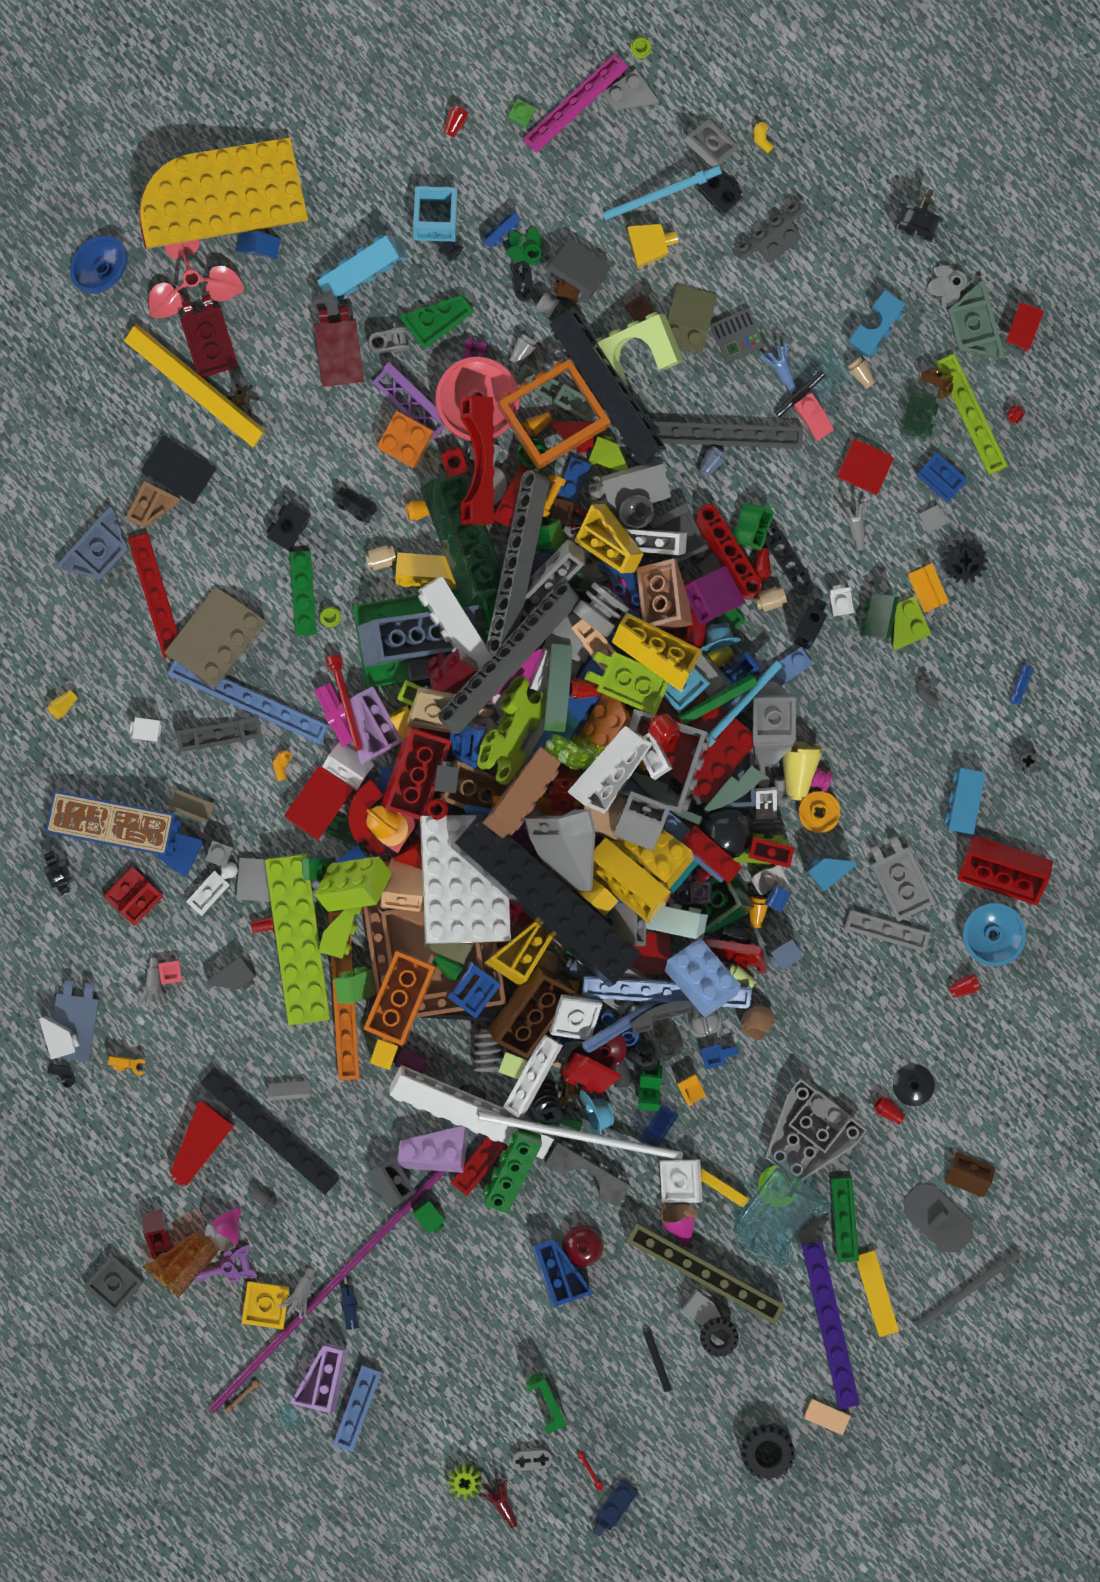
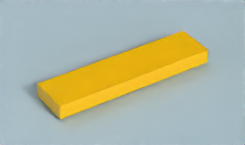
[856,1250,899,1337]

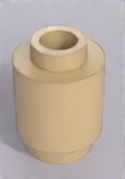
[365,545,397,571]
[754,586,787,612]

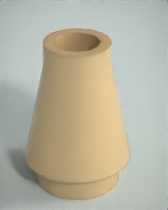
[847,356,876,389]

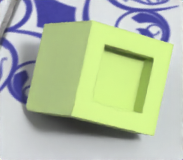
[499,1051,529,1079]

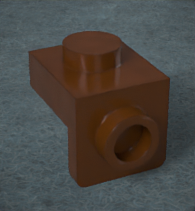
[920,368,954,399]
[549,498,576,531]

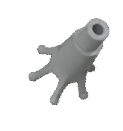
[838,501,869,551]
[137,958,168,1008]
[279,1268,315,1319]

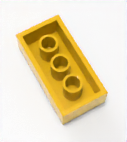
[600,829,694,889]
[593,838,671,924]

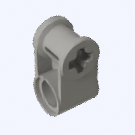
[369,327,410,354]

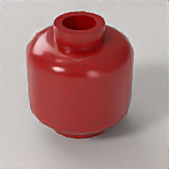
[648,714,680,746]

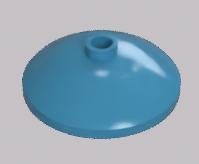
[963,903,1026,966]

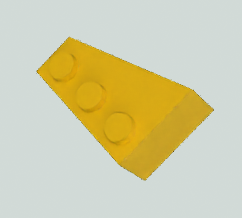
[574,504,643,573]
[484,922,553,985]

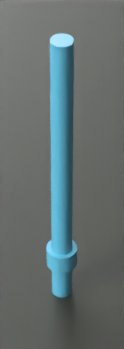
[603,166,722,220]
[691,661,782,757]

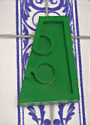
[399,295,474,350]

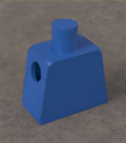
[157,832,204,877]

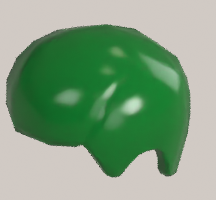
[517,437,548,469]

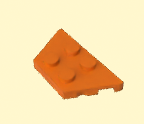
[569,694,631,755]

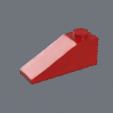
[494,465,540,530]

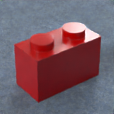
[747,837,795,868]

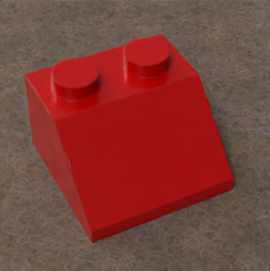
[559,1051,621,1094]

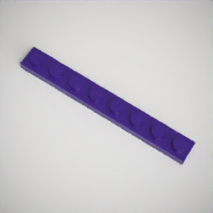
[801,1239,860,1410]

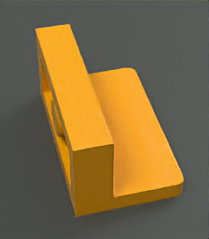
[908,563,949,612]

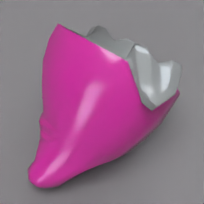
[205,1208,242,1251]

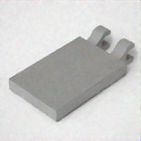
[588,459,671,515]
[869,836,936,922]
[236,857,315,902]

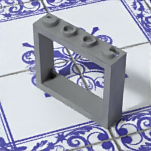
[619,709,711,815]

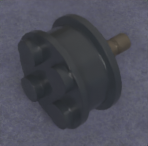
[893,188,944,243]

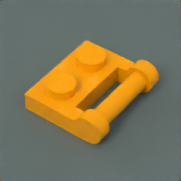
[543,475,566,519]

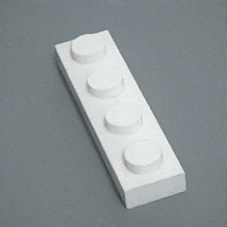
[503,1035,563,1119]

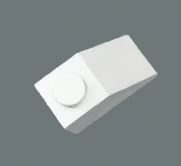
[39,1016,80,1059]

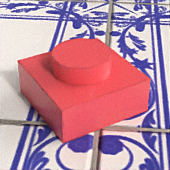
[158,960,183,985]

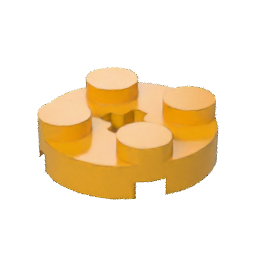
[798,791,840,833]

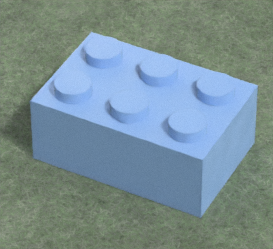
[665,938,741,1018]

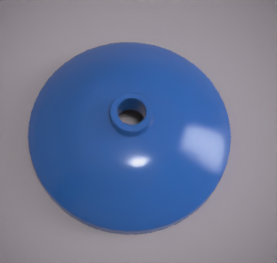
[70,235,128,294]

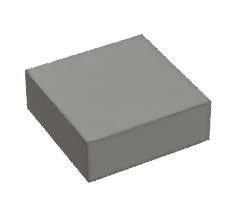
[918,505,947,533]

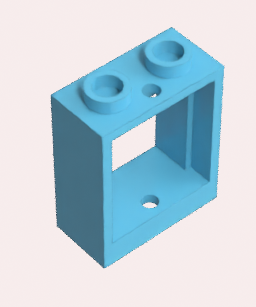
[413,186,457,242]

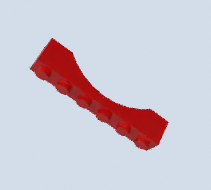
[460,395,495,526]

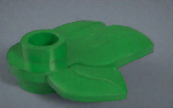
[505,227,543,265]

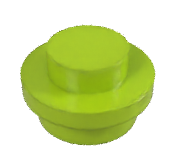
[631,37,651,59]
[320,606,341,628]

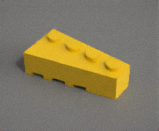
[612,612,703,692]

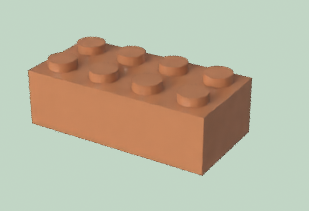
[483,747,561,838]

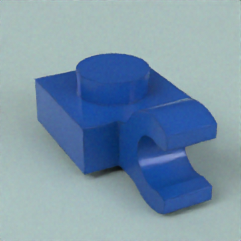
[700,1043,739,1069]

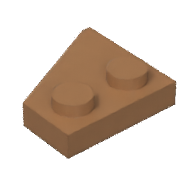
[125,481,181,528]

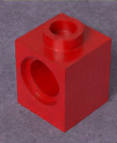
[441,447,470,482]

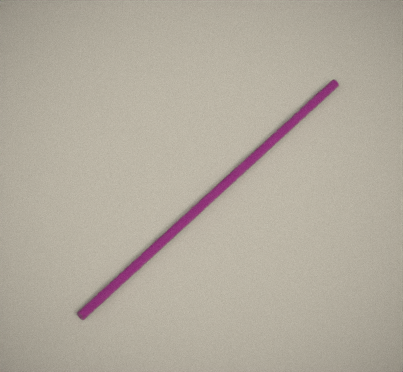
[208,1171,446,1413]

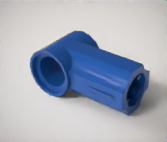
[764,885,791,913]

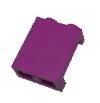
[684,566,746,625]

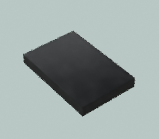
[141,435,217,504]

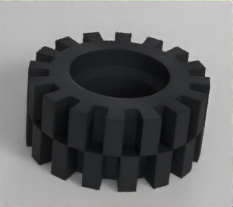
[700,1317,739,1357]

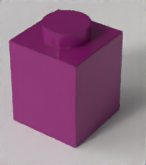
[394,1046,428,1074]

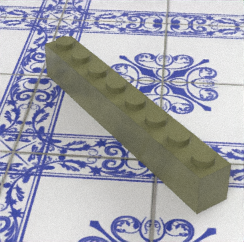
[626,1221,785,1324]

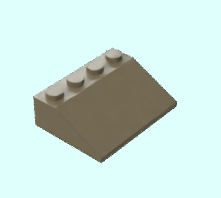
[164,587,266,691]

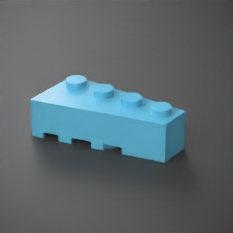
[317,235,409,301]

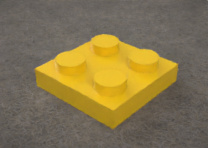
[242,1281,290,1329]

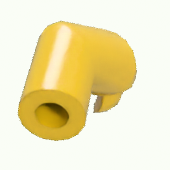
[753,122,774,154]

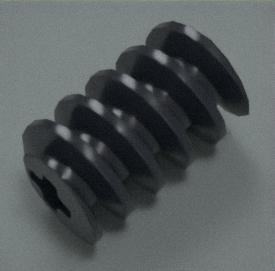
[532,1078,562,1125]

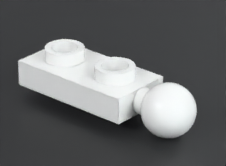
[186,862,238,916]

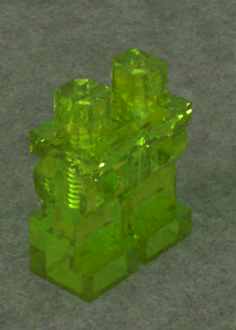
[544,734,604,770]

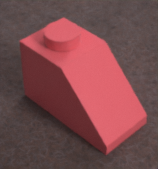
[793,393,834,442]

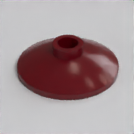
[585,1028,627,1068]

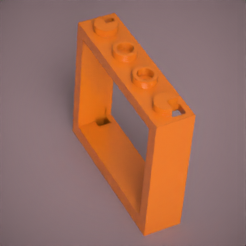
[498,359,611,470]

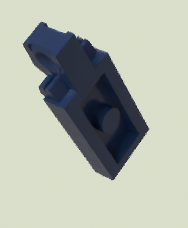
[593,1479,638,1537]

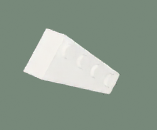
[568,726,652,814]

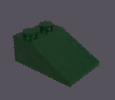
[678,875,755,940]

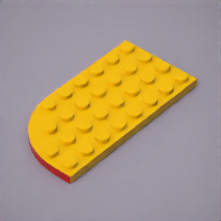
[139,137,308,249]

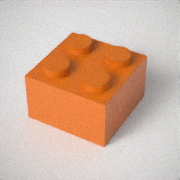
[376,411,436,468]

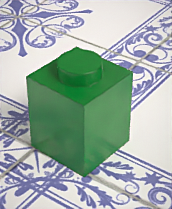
[413,1199,446,1234]

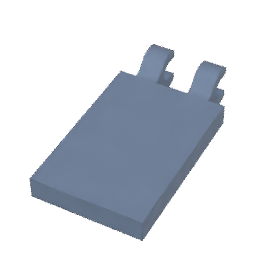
[47,979,99,1062]

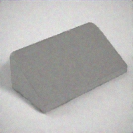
[268,1080,312,1101]

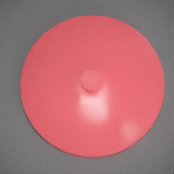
[435,357,520,441]

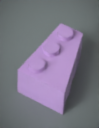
[350,687,403,765]
[398,1126,468,1173]
[290,1343,349,1413]

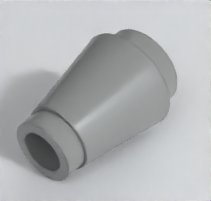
[509,333,537,366]

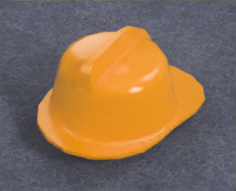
[366,806,409,846]

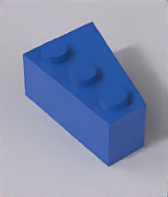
[531,1238,594,1307]

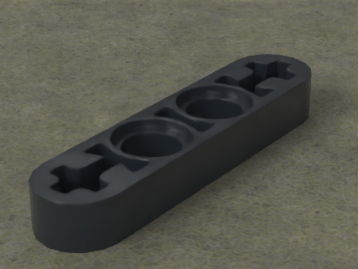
[765,523,813,595]

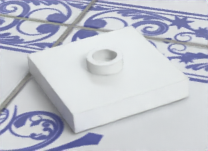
[549,994,602,1040]
[659,1159,703,1203]

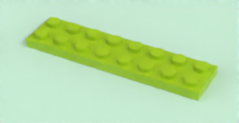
[265,853,330,1025]

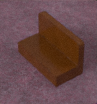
[945,1152,996,1197]

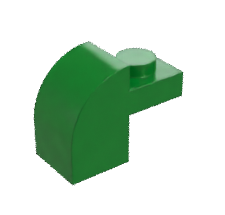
[638,1065,662,1111]

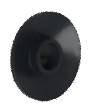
[893,1064,935,1106]

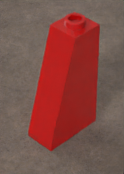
[170,1099,235,1186]

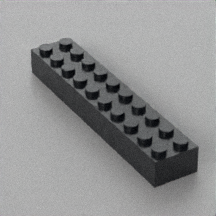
[450,812,641,987]

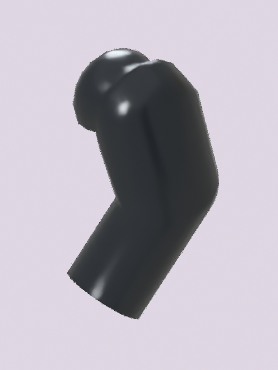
[556,1039,583,1064]
[47,1064,75,1088]

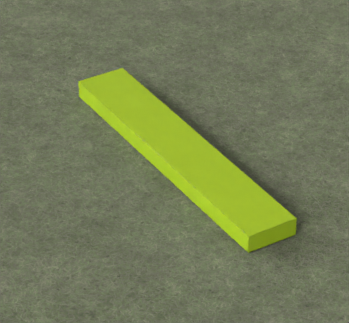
[935,353,1008,476]

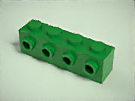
[482,1128,542,1214]

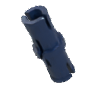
[341,1285,359,1330]

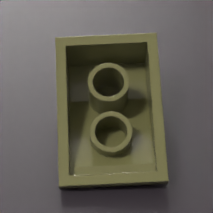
[668,284,718,356]

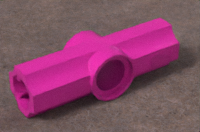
[314,683,352,747]

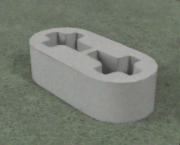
[512,1449,552,1471]

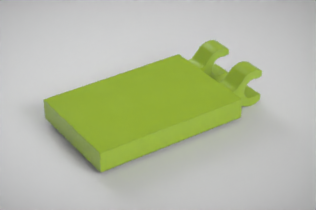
[584,652,669,715]

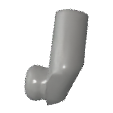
[774,776,791,808]

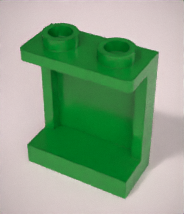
[526,1372,567,1434]

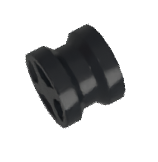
[438,241,464,263]

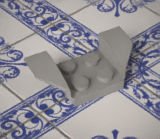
[753,681,797,765]

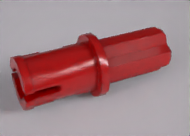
[251,915,275,933]

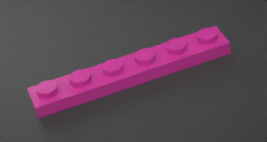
[522,54,628,153]

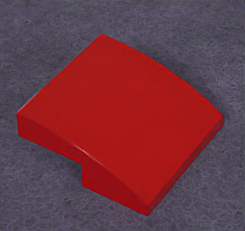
[836,439,894,496]
[103,865,163,927]

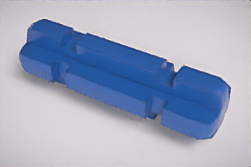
[1010,665,1034,705]

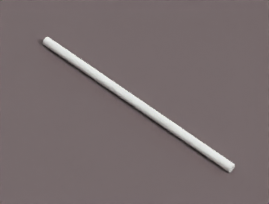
[478,1112,683,1160]

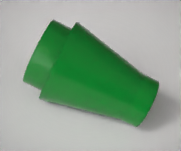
[432,954,464,981]

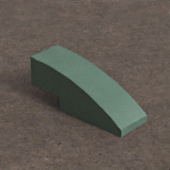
[704,765,765,812]

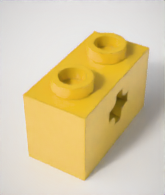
[370,1037,399,1070]

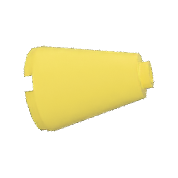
[782,741,823,800]

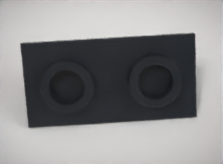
[333,487,378,524]

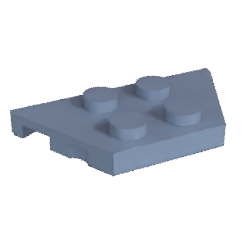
[56,507,129,581]

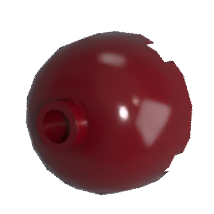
[562,1224,604,1267]

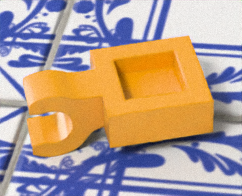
[108,1055,146,1075]

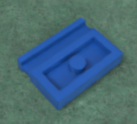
[916,452,968,503]

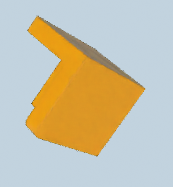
[677,1074,706,1106]

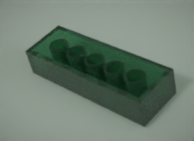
[420,473,502,605]

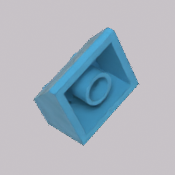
[805,858,857,891]

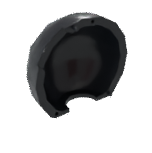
[699,807,752,858]

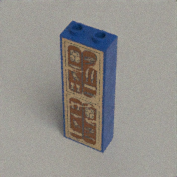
[46,791,181,857]

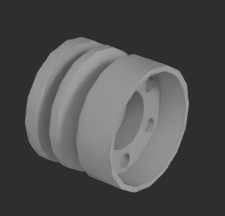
[572,582,629,638]

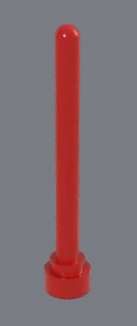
[325,654,362,751]

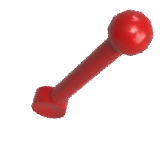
[577,1451,603,1491]

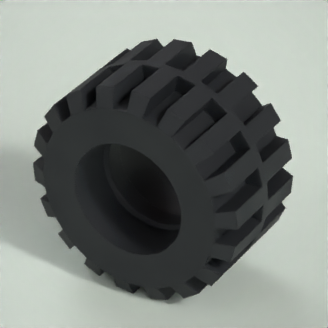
[741,1423,795,1481]

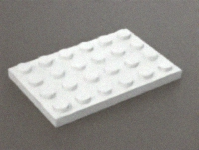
[420,815,511,944]

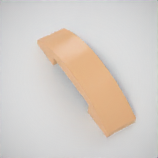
[571,619,616,672]

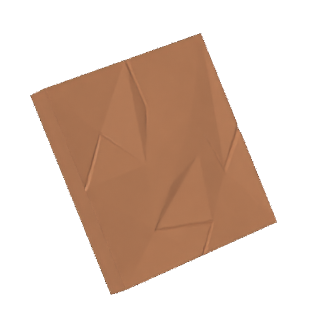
[363,897,507,1018]

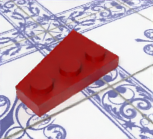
[703,937,767,974]

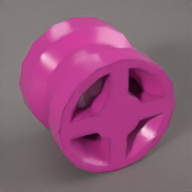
[810,767,833,792]

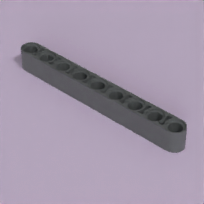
[486,470,549,655]
[438,581,580,734]

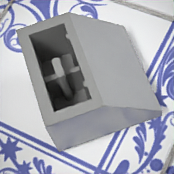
[613,791,671,851]

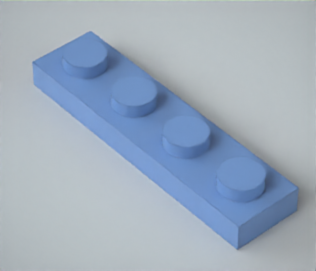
[333,1364,382,1452]

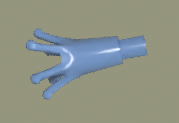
[760,342,797,393]

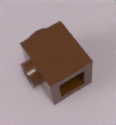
[554,278,580,303]

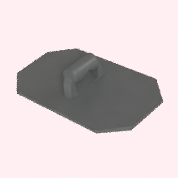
[904,1184,973,1253]

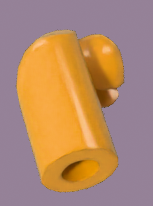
[272,750,292,781]

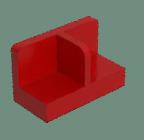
[1006,303,1044,353]

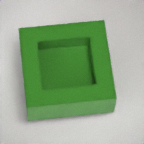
[507,99,536,128]

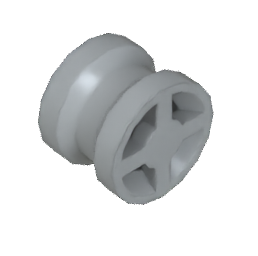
[535,292,560,318]

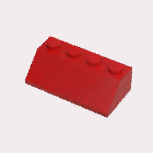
[957,835,1053,906]

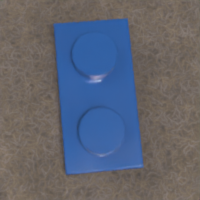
[480,211,521,247]
[556,457,591,503]

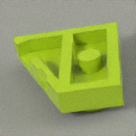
[893,596,932,651]

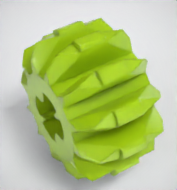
[447,1464,483,1501]

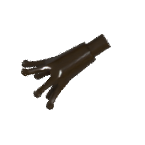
[228,384,259,412]
[559,1076,586,1112]

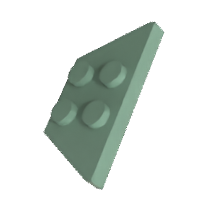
[948,280,1005,360]

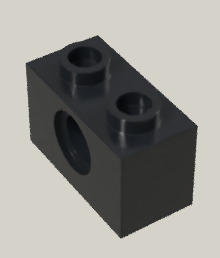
[267,502,312,552]

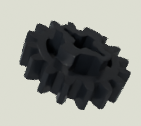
[942,538,988,584]
[43,851,72,896]

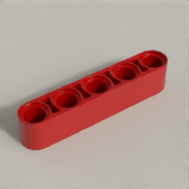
[694,504,762,600]

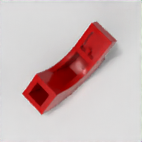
[349,780,385,857]

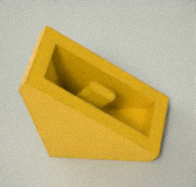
[574,878,618,917]

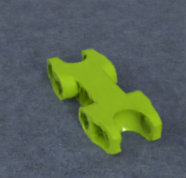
[477,676,546,784]

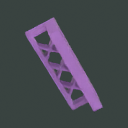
[372,362,445,441]

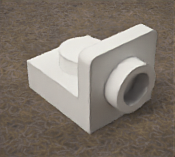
[829,584,854,617]
[751,865,789,895]

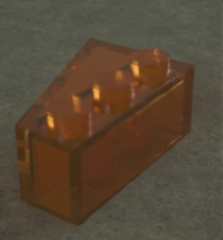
[141,1230,220,1298]

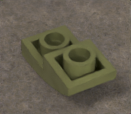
[424,943,473,964]

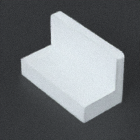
[322,742,374,791]

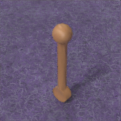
[225,1380,260,1413]

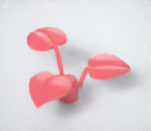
[149,240,244,318]

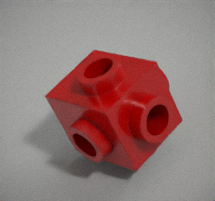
[548,778,578,812]

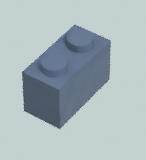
[768,938,804,971]

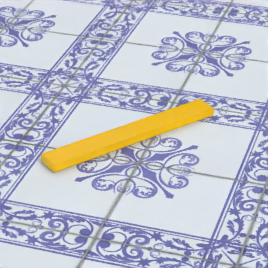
[124,324,266,447]

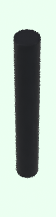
[774,370,826,418]
[643,1330,672,1392]

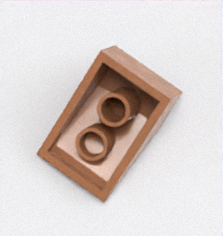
[637,558,692,631]

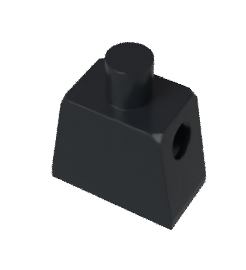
[790,599,827,650]

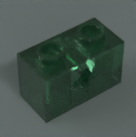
[900,391,939,440]

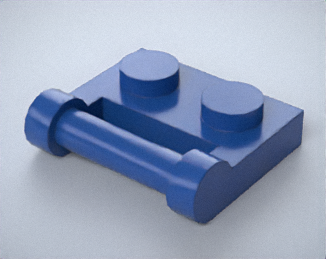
[449,721,485,768]
[446,962,501,1018]

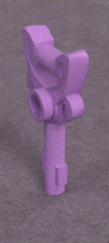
[188,1245,257,1283]

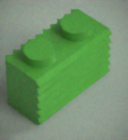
[333,966,376,1004]

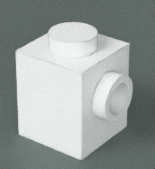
[130,717,162,742]

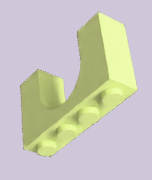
[595,312,684,387]

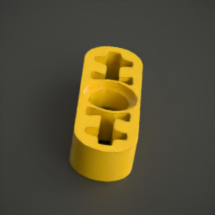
[701,1167,749,1208]

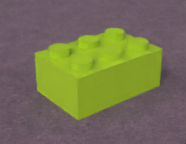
[315,856,392,912]

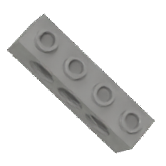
[522,540,585,617]

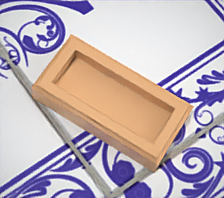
[803,1398,851,1435]

